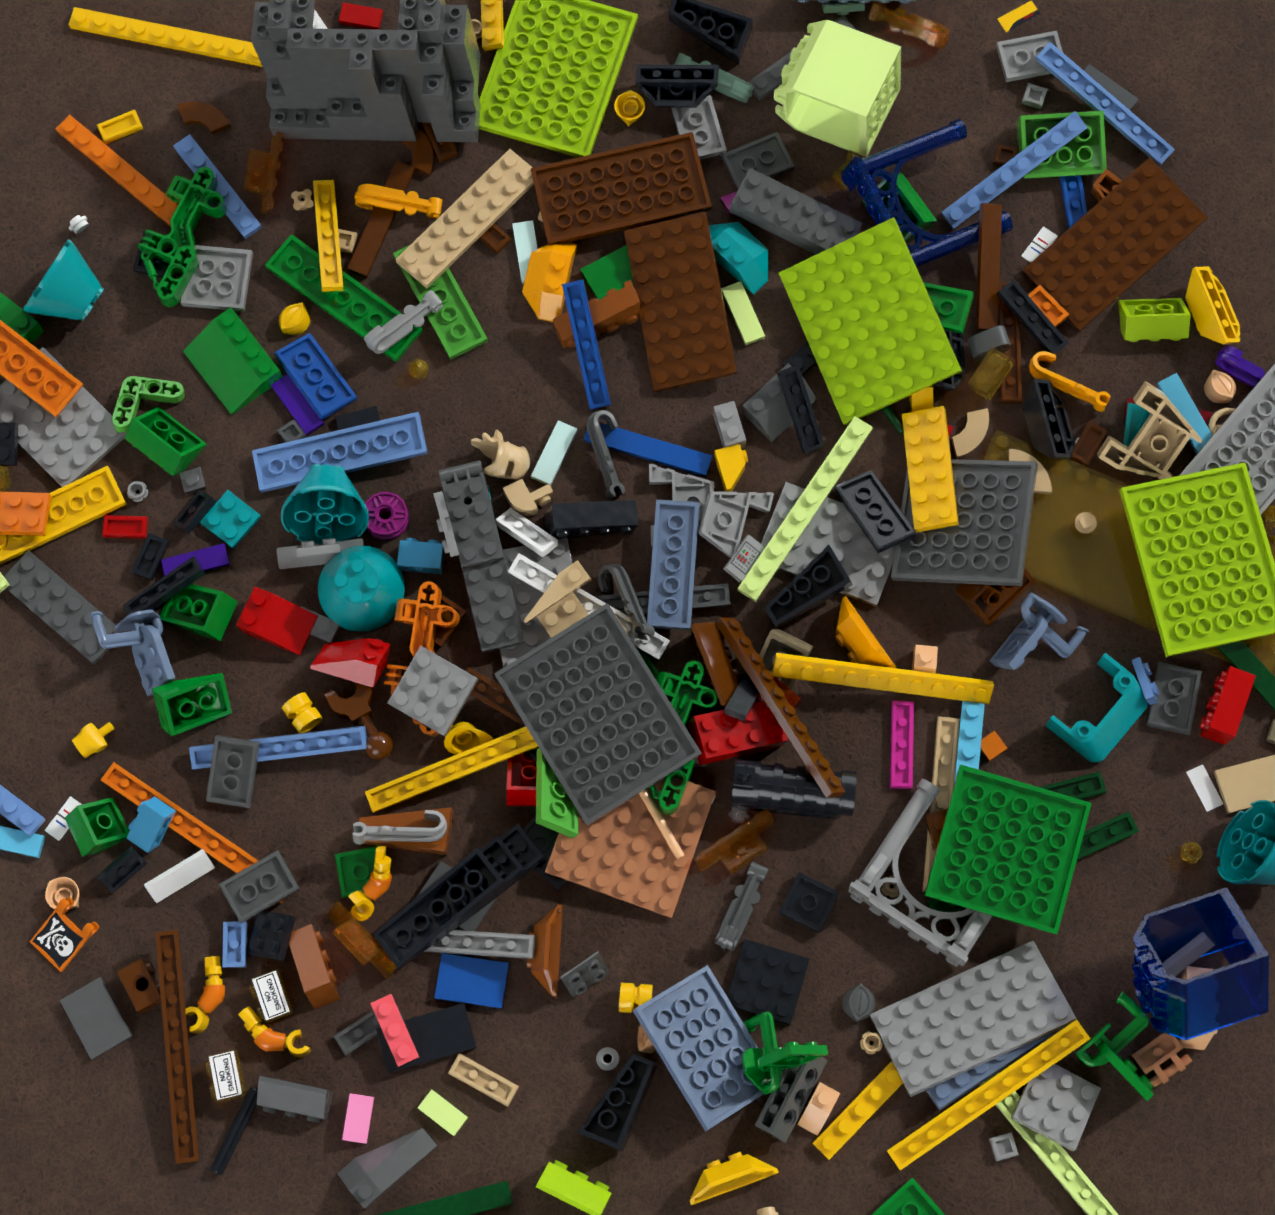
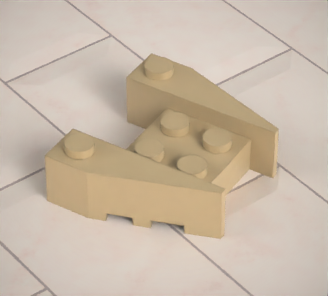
[1097,381,1202,479]
[524,560,629,638]

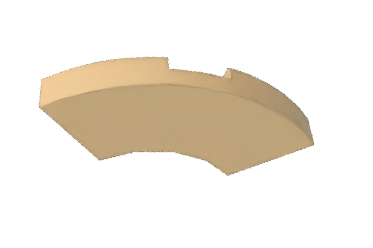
[951,408,989,459]
[1008,449,1052,494]

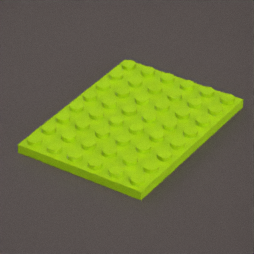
[479,0,638,158]
[779,217,962,425]
[1119,462,1275,657]

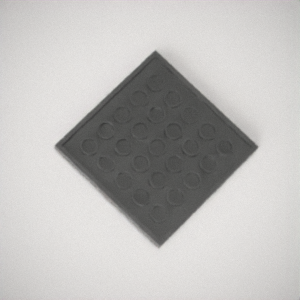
[891,459,1038,586]

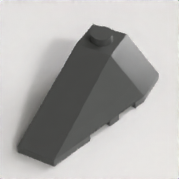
[337,1128,437,1209]

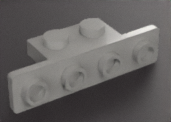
[277,538,364,569]

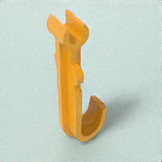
[355,184,442,219]
[1029,351,1111,412]

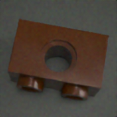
[117,958,161,1014]

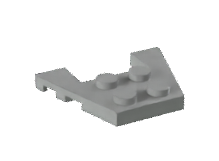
[649,464,714,547]
[433,491,459,557]
[698,491,774,558]

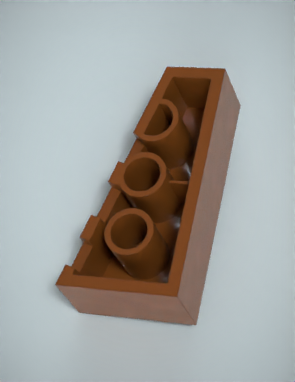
[553,280,640,348]
[359,807,454,855]

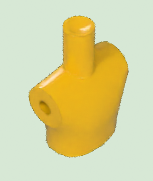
[72,722,115,758]

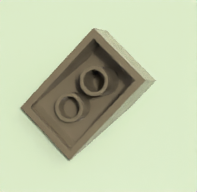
[758,627,813,700]

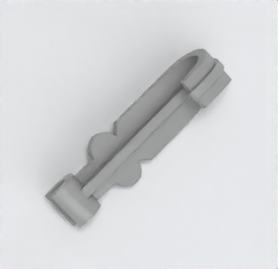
[364,290,443,354]
[352,810,447,845]

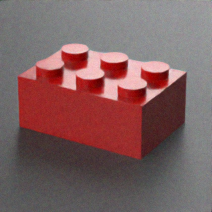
[1199,666,1256,745]

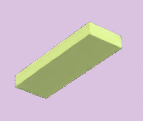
[721,281,765,346]

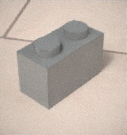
[713,401,746,449]

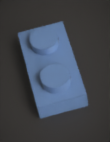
[1132,657,1159,706]
[222,922,247,968]

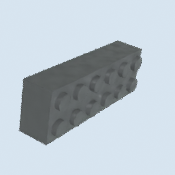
[729,168,863,255]

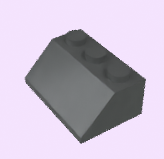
[742,363,817,442]
[257,1076,333,1123]

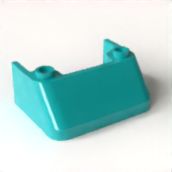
[1045,653,1148,763]

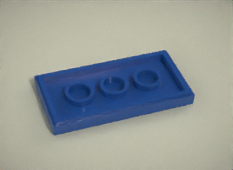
[274,333,357,420]

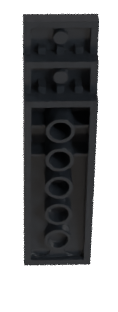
[373,823,546,969]

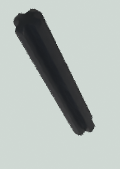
[210,1087,258,1175]

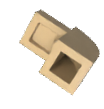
[503,479,554,516]

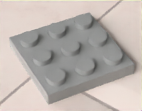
[181,245,253,312]
[388,646,478,736]
[1011,1064,1101,1151]

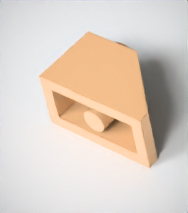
[912,645,938,674]
[797,1082,840,1136]

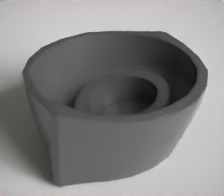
[842,983,876,1022]

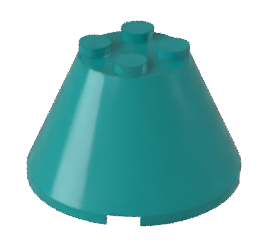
[22,239,104,321]
[281,464,369,543]
[318,546,405,632]
[1216,800,1275,885]

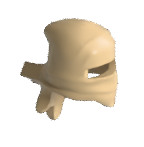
[471,430,530,480]

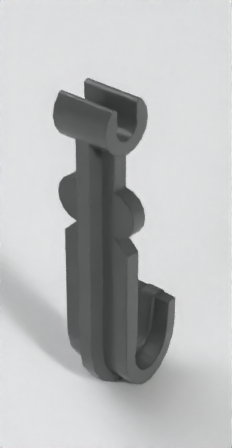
[586,410,625,500]
[598,564,655,640]
[715,861,768,951]

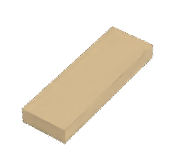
[448,1053,519,1107]

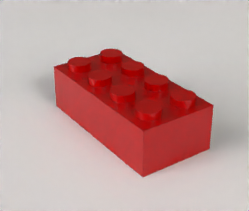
[687,701,788,765]

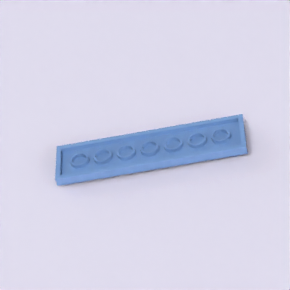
[252,412,428,493]

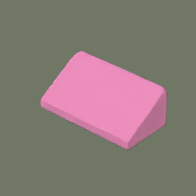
[342,1093,374,1144]

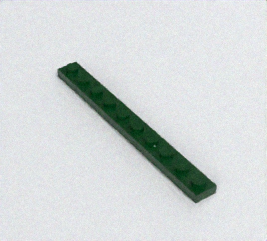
[927,811,1139,924]

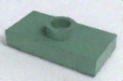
[822,0,865,15]

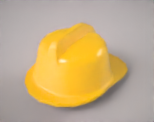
[444,722,494,755]

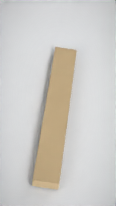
[922,716,960,892]

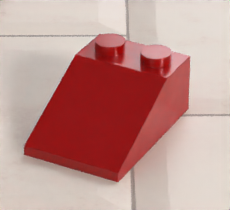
[236,587,318,656]
[310,638,390,687]
[507,752,537,806]

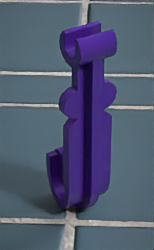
[1215,345,1265,388]

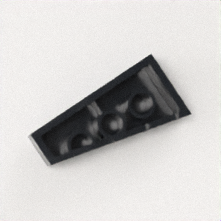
[668,0,753,65]
[543,500,639,540]
[577,1054,658,1152]

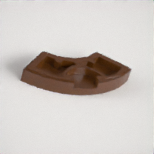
[177,102,231,134]
[402,128,434,176]

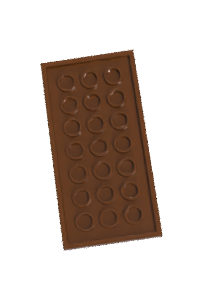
[531,132,712,245]
[1023,157,1208,332]
[624,212,738,392]

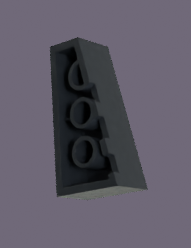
[764,544,853,629]

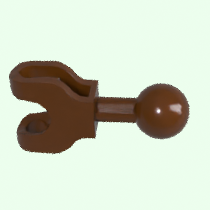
[324,682,393,760]

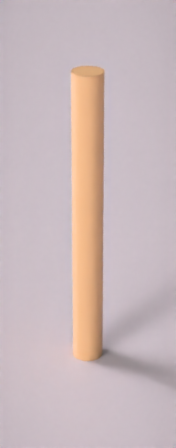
[639,789,684,859]

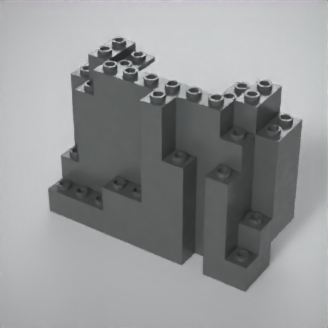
[251,0,481,142]

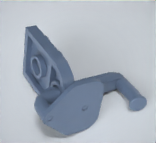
[989,592,1089,670]
[90,610,175,696]

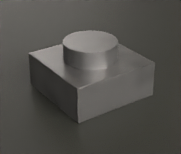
[179,467,207,495]

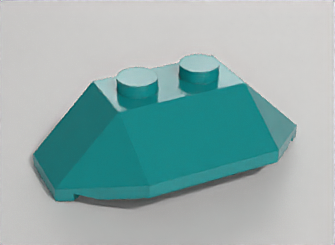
[709,222,768,295]

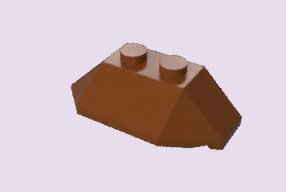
[527,905,563,998]

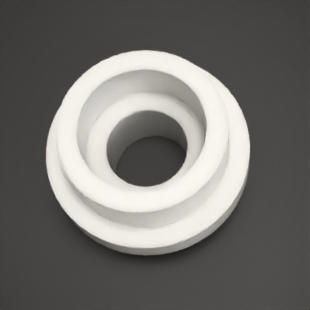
[69,215,89,234]

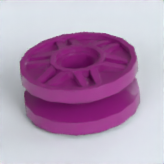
[365,492,409,540]

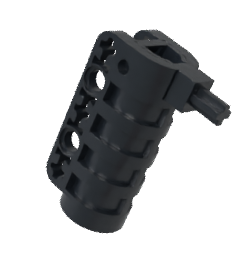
[730,759,857,819]

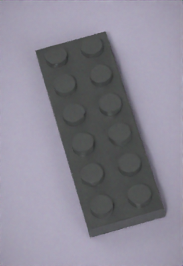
[4,550,123,665]

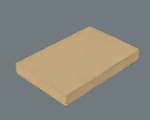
[1214,755,1275,814]

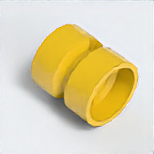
[282,692,323,734]
[619,982,653,1013]

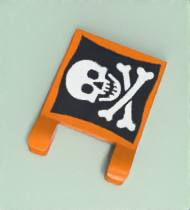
[30,897,99,972]

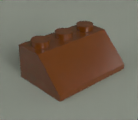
[955,567,1035,626]

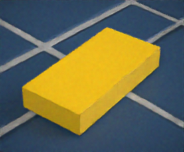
[97,109,143,144]

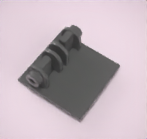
[560,951,610,998]

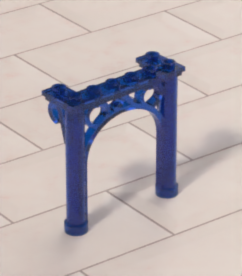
[841,119,1013,267]

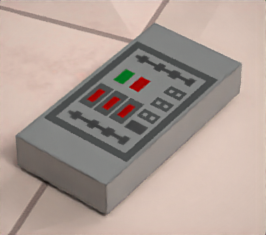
[723,535,765,582]

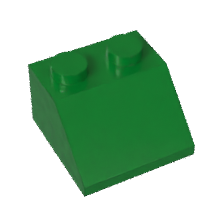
[65,797,129,857]

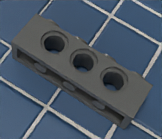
[754,1044,828,1143]

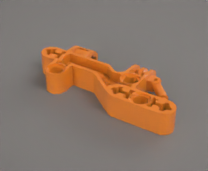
[384,581,460,736]

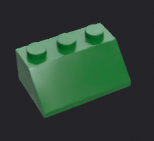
[862,172,937,244]
[125,407,207,476]

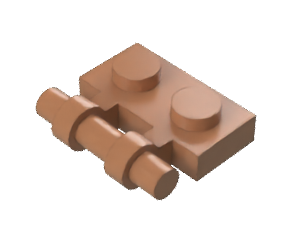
[1132,1029,1192,1087]

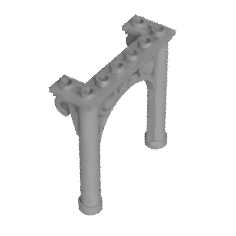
[848,779,992,967]

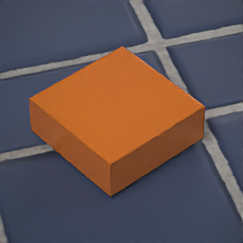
[980,730,1008,762]

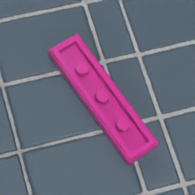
[890,700,914,789]

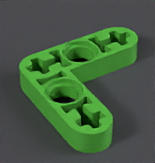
[112,376,185,433]

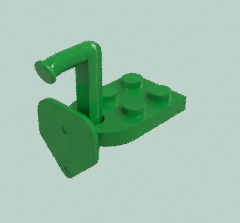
[1075,991,1154,1101]
[742,1012,828,1095]

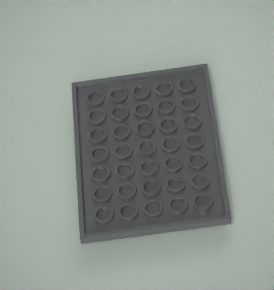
[494,603,702,826]

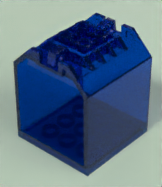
[1131,887,1269,1040]

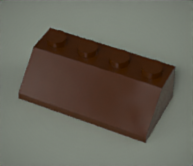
[690,622,740,711]

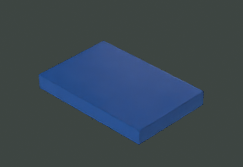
[435,953,509,1009]

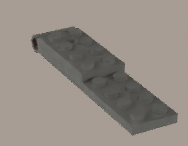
[438,460,525,653]

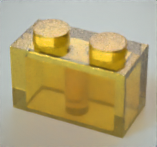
[968,347,1013,400]

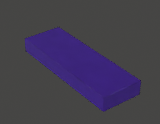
[271,374,324,436]
[161,543,230,576]

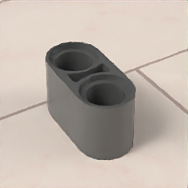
[967,326,1011,362]

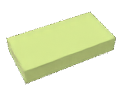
[418,1089,468,1136]

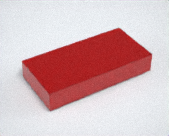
[339,2,383,30]
[102,515,148,539]

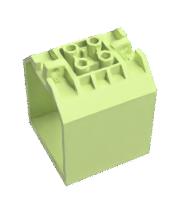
[774,20,901,157]

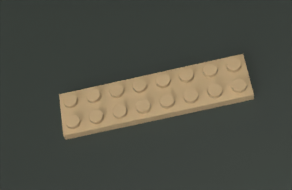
[396,149,534,289]

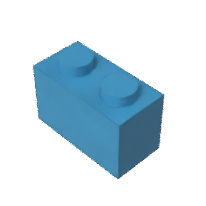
[397,538,445,574]
[127,796,176,853]

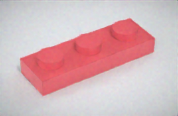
[370,994,419,1067]

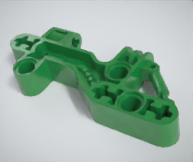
[137,167,227,307]
[650,661,717,815]

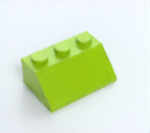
[1118,298,1191,342]
[536,1160,612,1215]

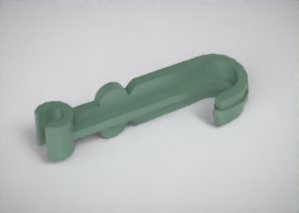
[674,53,754,103]

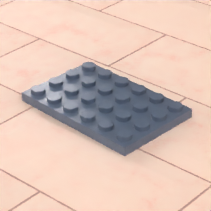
[633,965,763,1131]

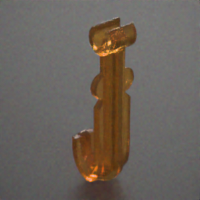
[868,1,950,49]

